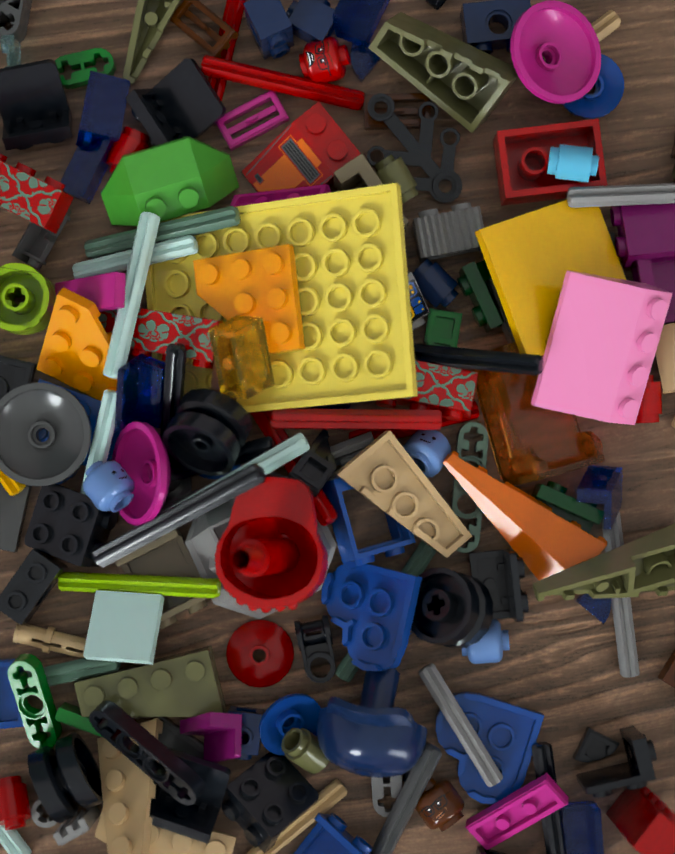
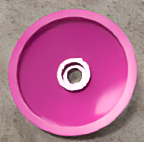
[510,0,601,104]
[112,422,171,526]

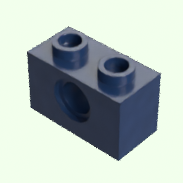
[243,0,294,60]
[460,0,531,54]

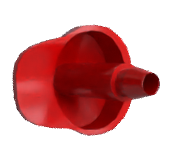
[215,476,328,613]

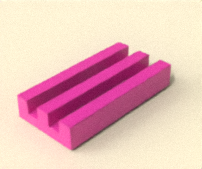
[216,90,289,151]

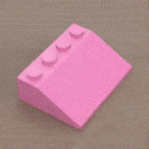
[531,270,673,425]

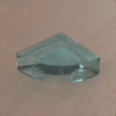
[1,35,21,68]

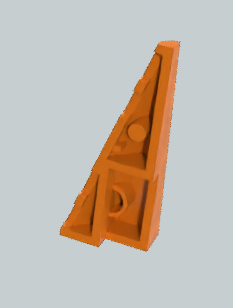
[443,450,607,580]

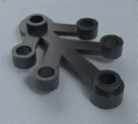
[367,93,462,203]

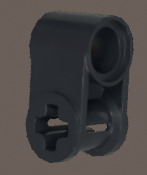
[294,615,336,683]

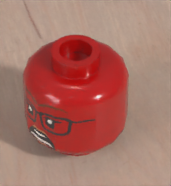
[299,36,351,83]

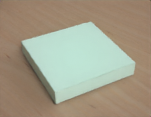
[83,590,165,665]

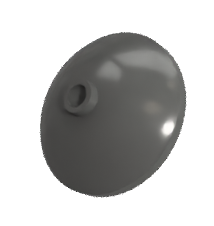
[0,383,91,486]

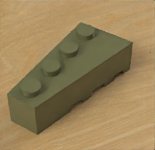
[368,12,518,133]
[74,646,227,717]

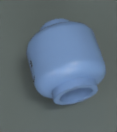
[403,430,451,478]
[83,461,135,513]
[462,619,510,664]

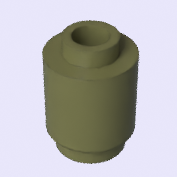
[375,154,419,204]
[281,728,329,774]

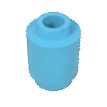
[547,144,599,183]

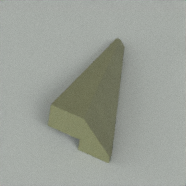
[122,0,181,85]
[533,523,675,601]

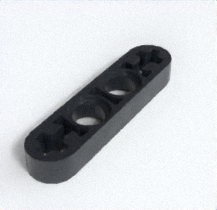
[89,700,205,805]

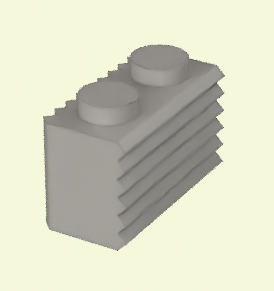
[412,202,484,262]

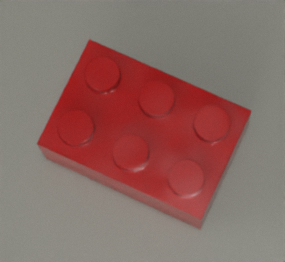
[493,119,608,206]

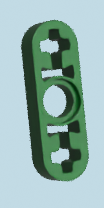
[7,654,62,749]

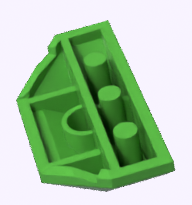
[101,136,239,226]

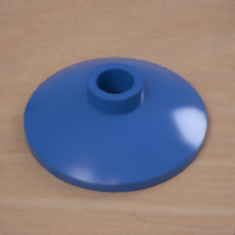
[562,54,624,119]
[259,693,321,755]

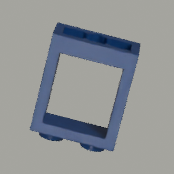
[322,478,416,566]

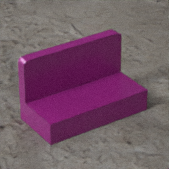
[180,712,242,763]

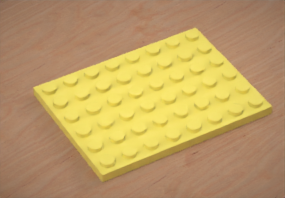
[145,183,418,422]

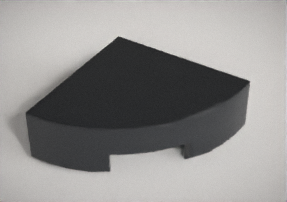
[573,727,620,763]

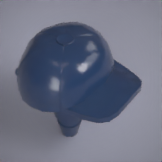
[317,668,427,778]

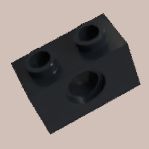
[0,548,68,625]

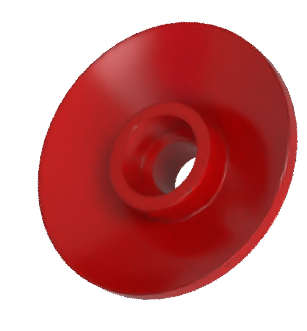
[226,620,294,687]

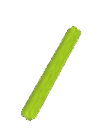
[58,572,221,598]

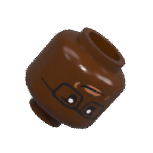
[415,777,464,832]

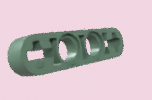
[451,422,489,553]

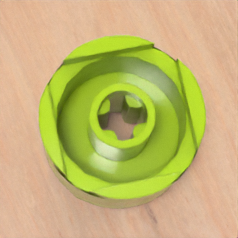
[0,263,56,335]

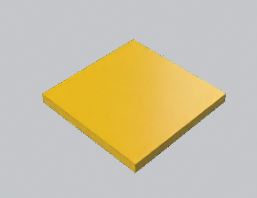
[475,200,626,356]

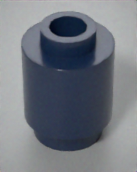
[412,258,459,308]

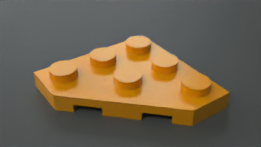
[193,244,305,354]
[36,287,139,414]

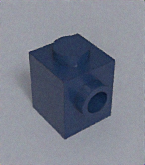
[286,0,339,43]
[228,706,264,760]

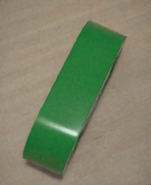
[55,48,116,89]

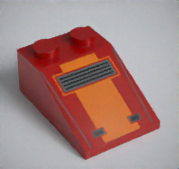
[241,101,361,192]

